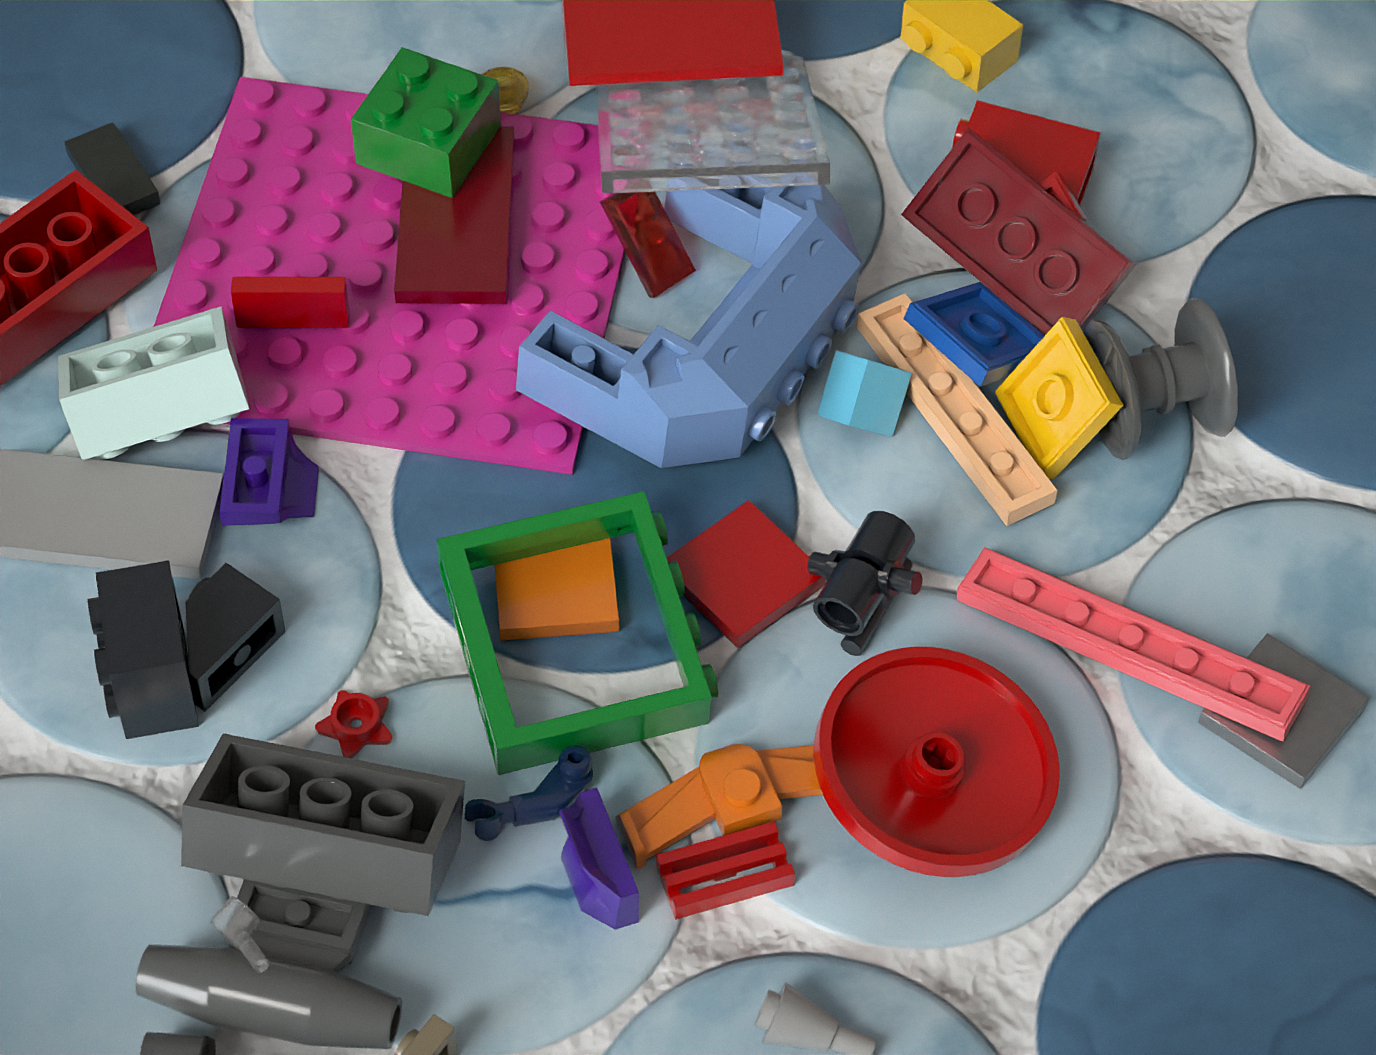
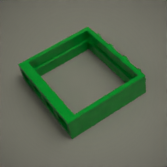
[437,491,718,775]

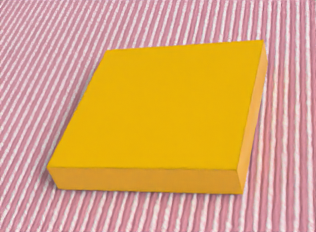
[995,317,1124,480]

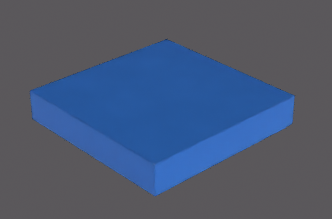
[903,282,1045,387]

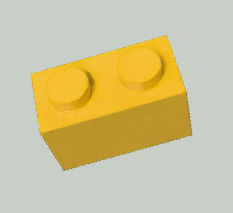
[900,0,1023,93]

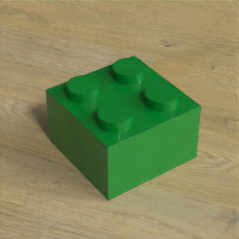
[351,47,501,198]

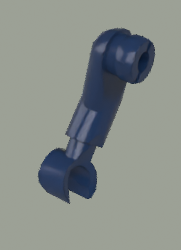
[464,746,593,841]

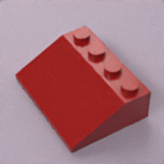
[561,0,784,86]

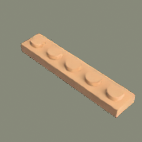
[857,293,1058,526]

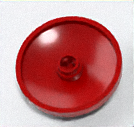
[813,646,1060,877]

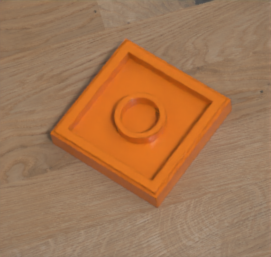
[494,538,619,641]

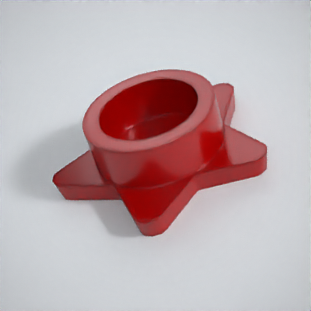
[315,690,393,759]

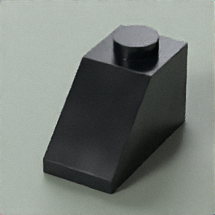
[185,563,286,712]

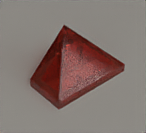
[599,174,696,298]

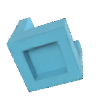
[818,350,912,437]

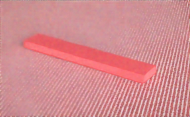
[957,547,1310,742]

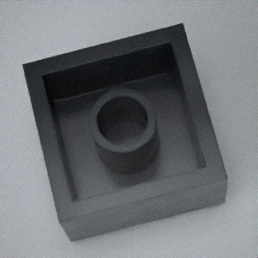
[87,560,199,739]

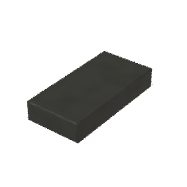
[64,122,161,215]

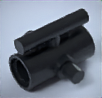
[807,511,923,656]

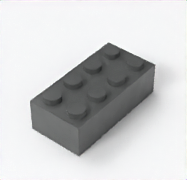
[181,733,465,916]

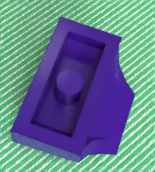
[220,418,319,526]
[559,787,639,930]

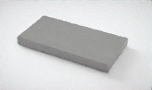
[0,449,224,579]

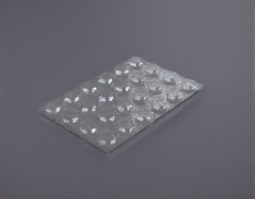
[596,50,830,193]

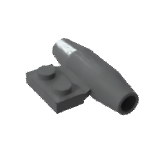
[136,879,402,1049]

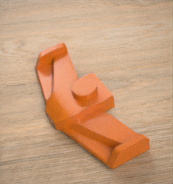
[615,744,823,869]

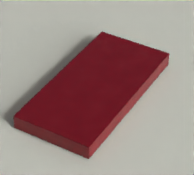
[394,126,515,304]
[901,128,1137,335]

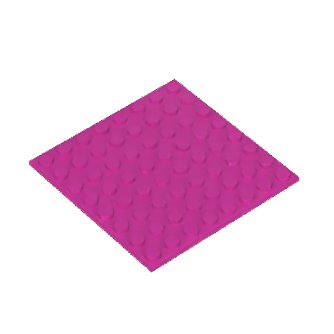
[154,77,651,475]

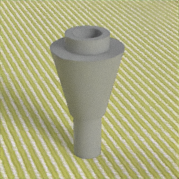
[755,982,877,1055]

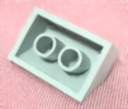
[58,306,249,460]

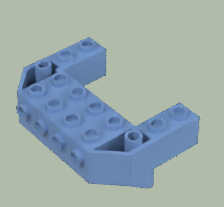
[516,141,862,468]

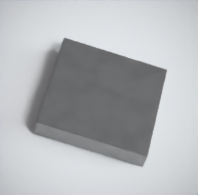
[1198,633,1369,789]

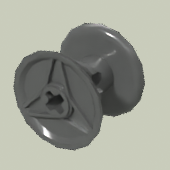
[1084,298,1238,460]

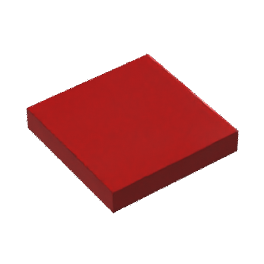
[667,500,826,648]

